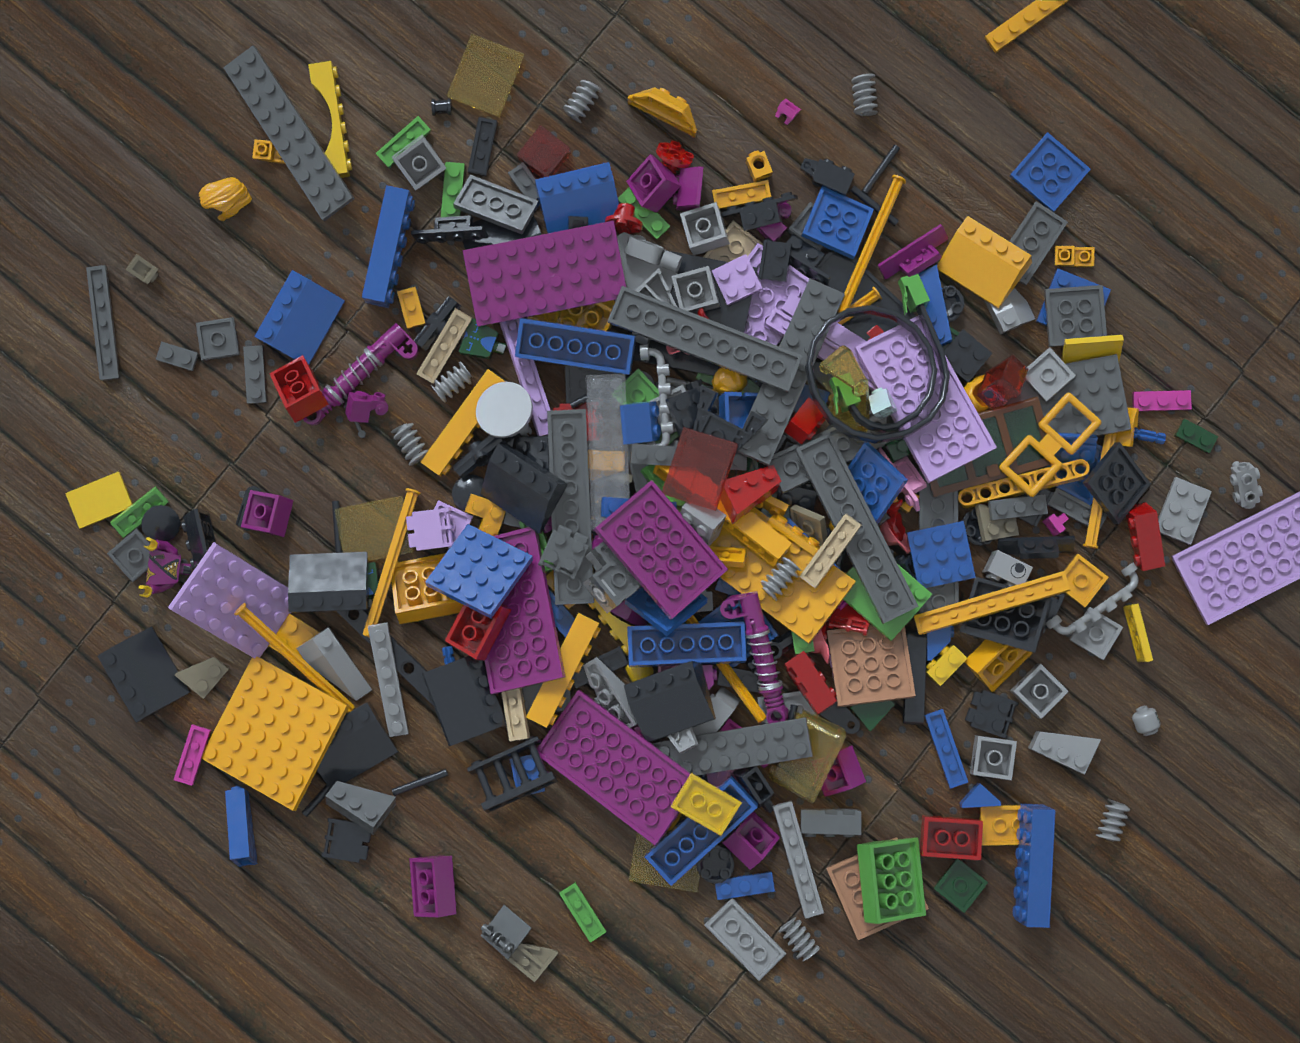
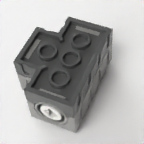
[583,541,642,613]

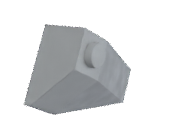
[984,288,1035,335]
[296,627,372,701]
[583,657,637,728]

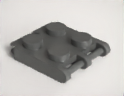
[538,525,589,580]

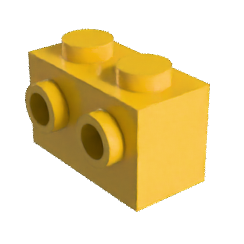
[926,645,967,686]

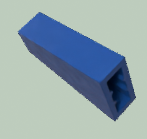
[225,786,258,867]

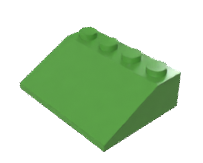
[843,564,932,641]
[857,837,926,924]

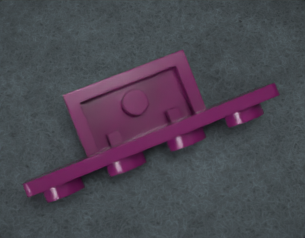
[878,224,948,279]

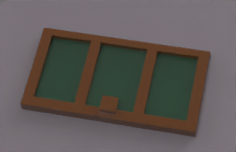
[929,396,1055,497]

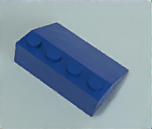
[535,162,619,234]
[254,270,345,365]

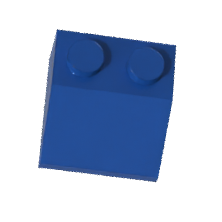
[620,401,661,445]

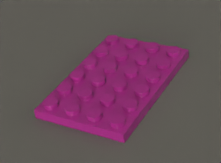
[593,480,728,620]

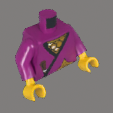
[139,537,191,597]

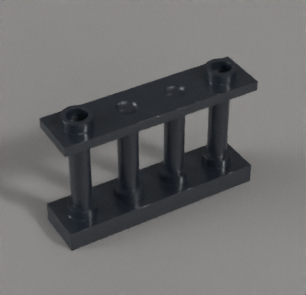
[467,736,558,813]

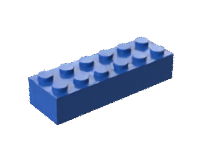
[362,185,415,308]
[515,318,637,374]
[627,622,746,668]
[645,775,758,886]
[1013,804,1055,928]

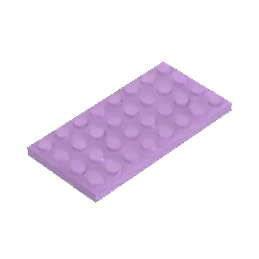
[854,315,997,483]
[1171,492,1300,625]

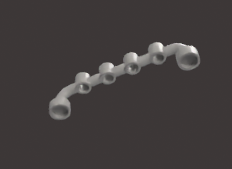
[640,344,674,446]
[1046,562,1138,635]

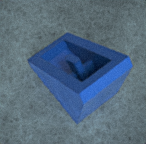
[959,782,1001,808]

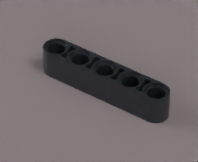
[903,630,927,725]

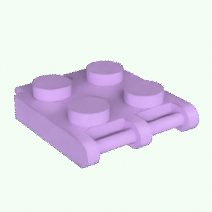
[406,508,454,551]

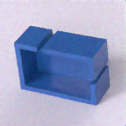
[719,392,758,428]

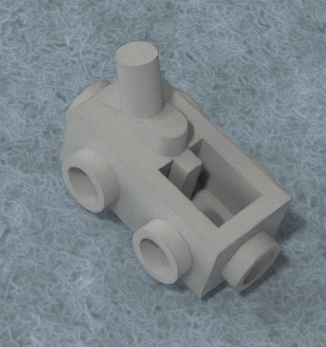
[1230,461,1263,509]

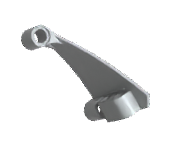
[617,232,682,345]

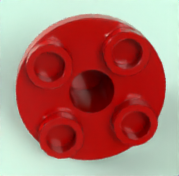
[656,141,694,175]
[605,203,643,235]

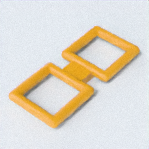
[999,392,1101,497]

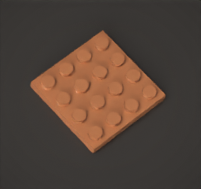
[827,625,916,707]
[826,837,929,940]

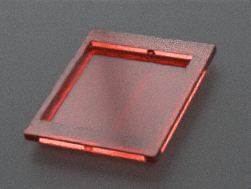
[662,427,738,511]

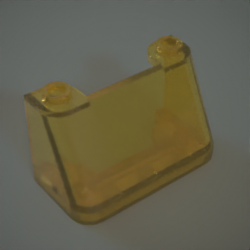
[820,345,869,432]
[768,709,846,804]

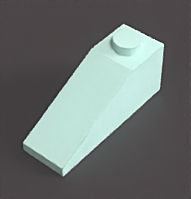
[868,387,898,419]

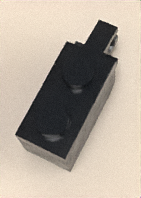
[800,158,855,196]
[732,766,774,813]

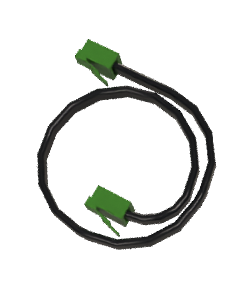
[805,274,950,444]

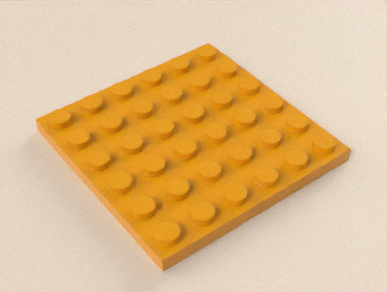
[201,656,350,811]

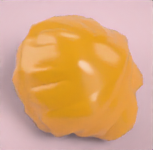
[712,367,748,395]

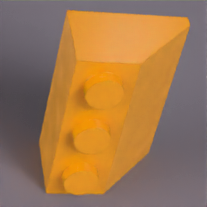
[964,640,1032,693]

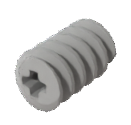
[851,74,878,116]
[563,80,603,123]
[431,362,473,402]
[391,423,429,466]
[761,557,802,601]
[1096,799,1131,842]
[779,917,820,961]

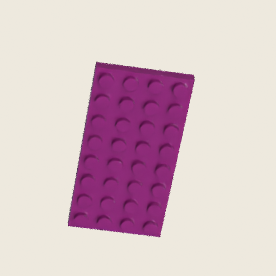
[463,221,627,327]
[485,527,565,694]
[537,690,691,845]

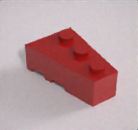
[717,465,781,525]
[1126,502,1165,571]
[784,651,837,716]

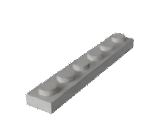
[368,622,409,737]
[772,801,824,919]

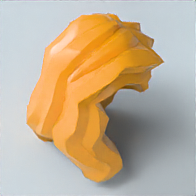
[199,177,252,221]

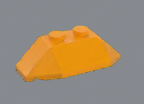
[628,87,697,138]

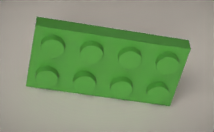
[610,368,679,446]

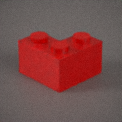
[784,397,825,445]

